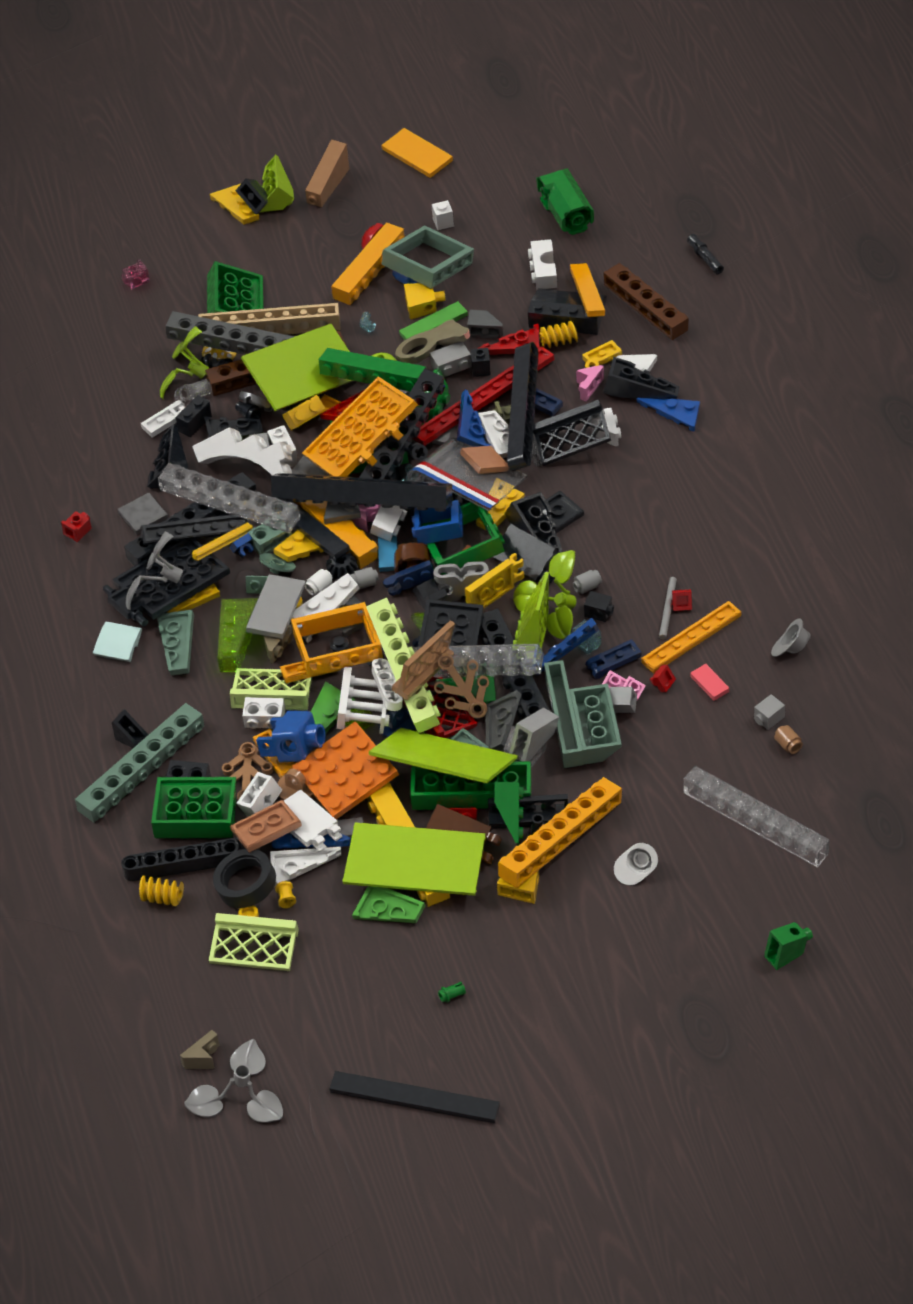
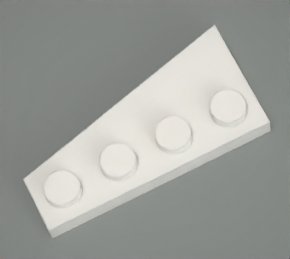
[290,573,360,643]

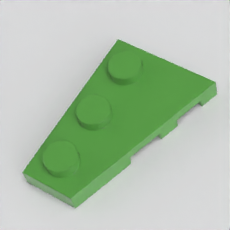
[352,886,425,923]

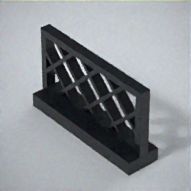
[533,400,611,466]

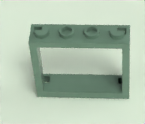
[382,225,474,288]

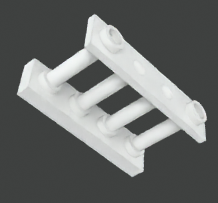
[336,667,392,734]

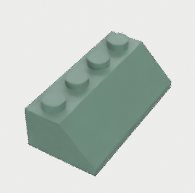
[570,684,622,765]

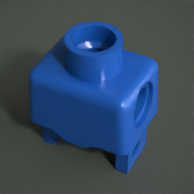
[256,711,325,763]

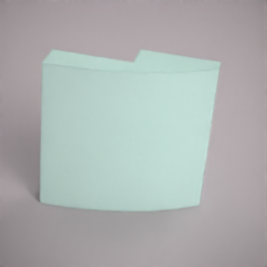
[93,622,142,662]

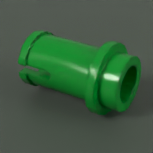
[438,981,466,1003]

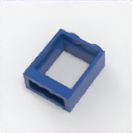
[412,500,463,544]

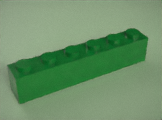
[318,348,426,392]

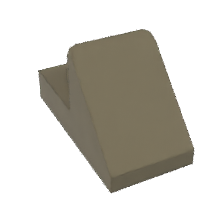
[180,1030,220,1069]

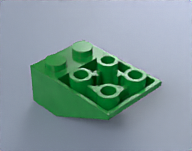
[494,782,523,844]

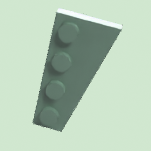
[157,610,194,675]

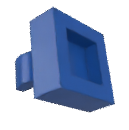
[230,533,254,558]

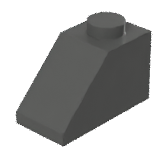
[467,310,503,339]

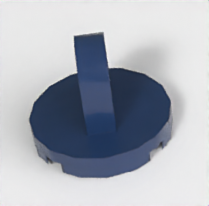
[378,707,417,739]

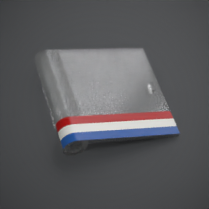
[407,437,527,511]

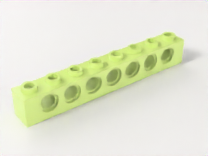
[366,598,441,733]

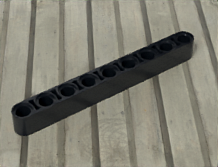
[507,342,539,471]

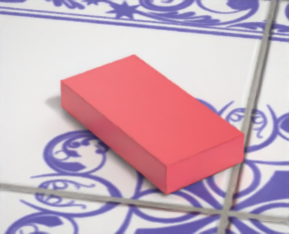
[690,664,729,701]

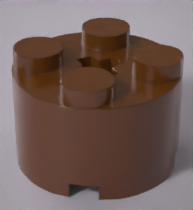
[394,543,432,585]

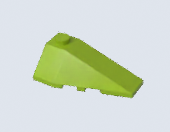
[260,154,294,212]

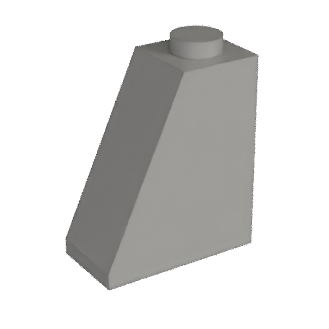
[509,708,559,762]

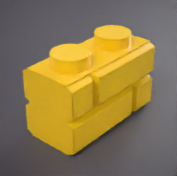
[282,395,326,430]

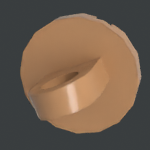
[278,769,314,801]

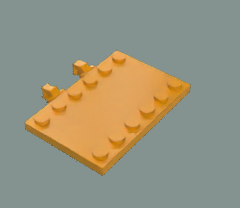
[302,376,418,477]

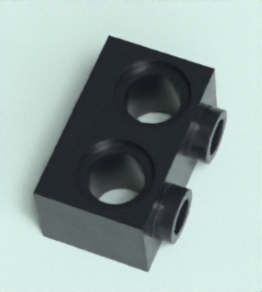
[166,760,211,777]

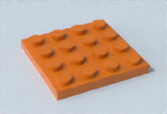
[291,721,399,820]

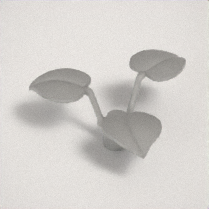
[125,531,183,610]
[184,1039,283,1123]

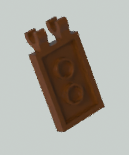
[426,804,503,865]

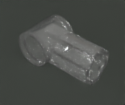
[174,379,212,403]

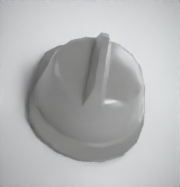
[771,619,811,657]

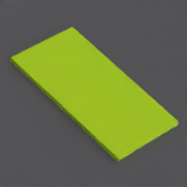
[241,324,353,411]
[369,728,518,783]
[342,822,486,896]

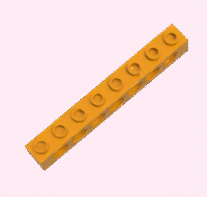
[498,777,622,888]

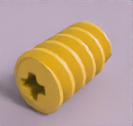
[539,321,578,348]
[139,875,184,907]

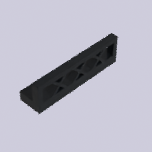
[488,794,568,829]

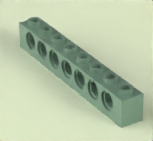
[75,703,204,823]

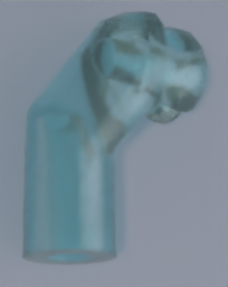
[359,312,376,333]

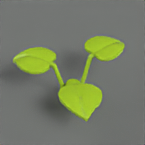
[160,326,209,400]
[513,550,576,640]

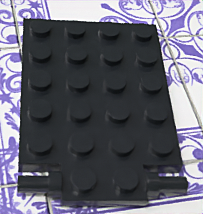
[103,539,230,626]

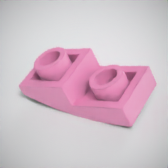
[602,670,646,700]

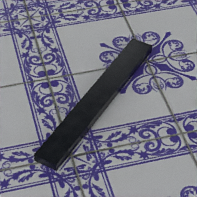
[330,1071,500,1123]

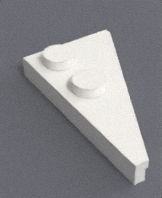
[270,847,341,887]

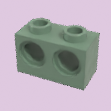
[248,515,292,555]

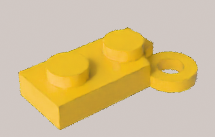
[582,340,622,368]

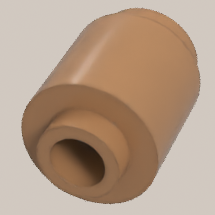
[774,725,803,754]

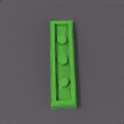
[399,301,468,340]

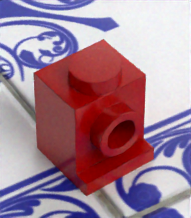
[61,511,92,542]

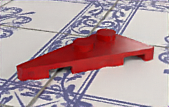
[477,324,540,355]

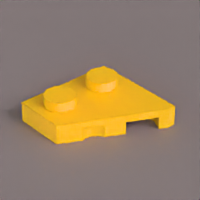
[274,530,324,562]

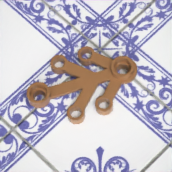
[434,653,489,718]
[222,742,273,800]

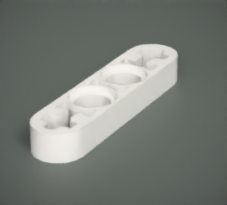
[372,658,403,711]

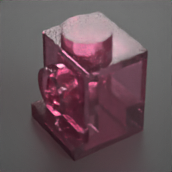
[121,259,150,289]

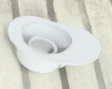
[614,843,658,885]

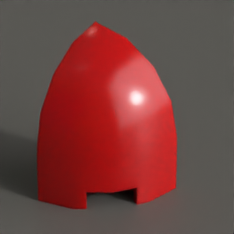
[361,223,383,249]

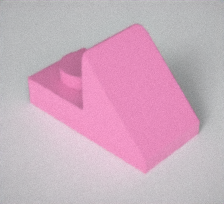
[576,365,604,401]
[352,504,381,532]

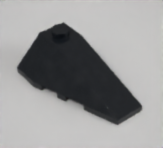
[603,356,680,399]
[147,424,188,489]
[504,492,563,554]

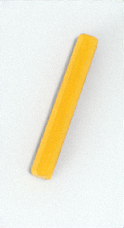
[192,523,253,561]

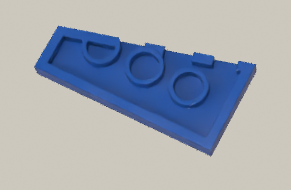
[531,618,599,675]

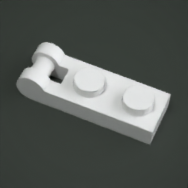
[141,400,185,438]

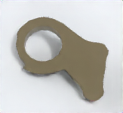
[395,319,470,364]

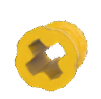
[275,881,296,908]

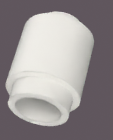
[305,569,333,596]

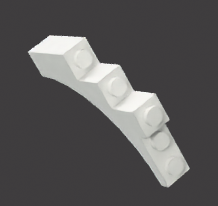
[192,428,292,475]

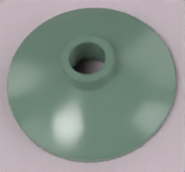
[259,553,296,574]

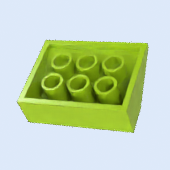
[513,572,549,661]

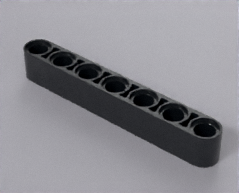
[121,838,260,881]

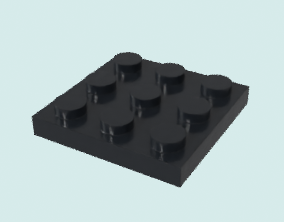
[418,599,484,658]

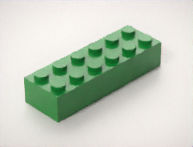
[411,761,532,810]

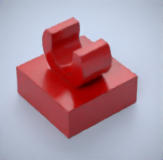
[672,589,692,611]
[649,665,676,692]

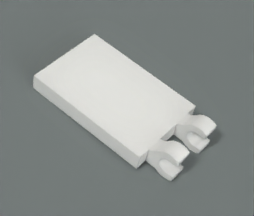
[284,789,342,852]

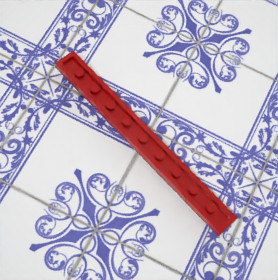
[413,347,554,446]

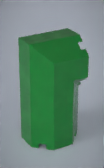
[536,168,594,235]

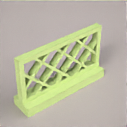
[230,668,312,710]
[209,913,299,971]

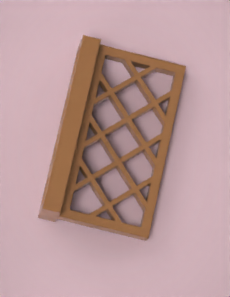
[392,620,455,700]

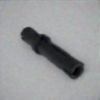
[687,234,724,275]

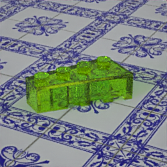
[217,598,259,672]

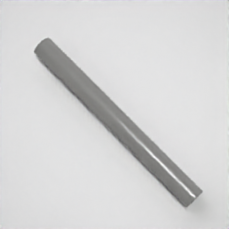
[659,577,677,639]

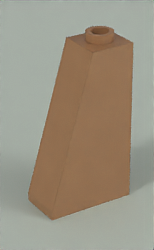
[305,140,349,207]

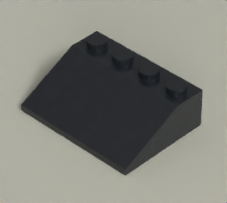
[528,288,607,335]

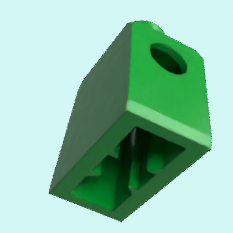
[764,922,813,970]

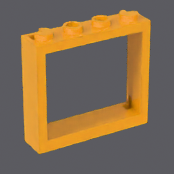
[291,602,383,676]

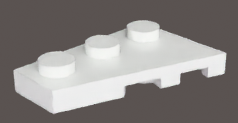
[478,410,509,458]

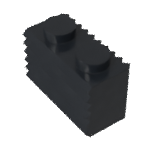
[175,395,212,437]

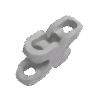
[433,562,489,602]

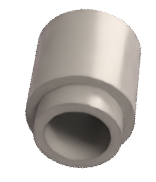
[350,567,379,589]
[572,570,602,594]

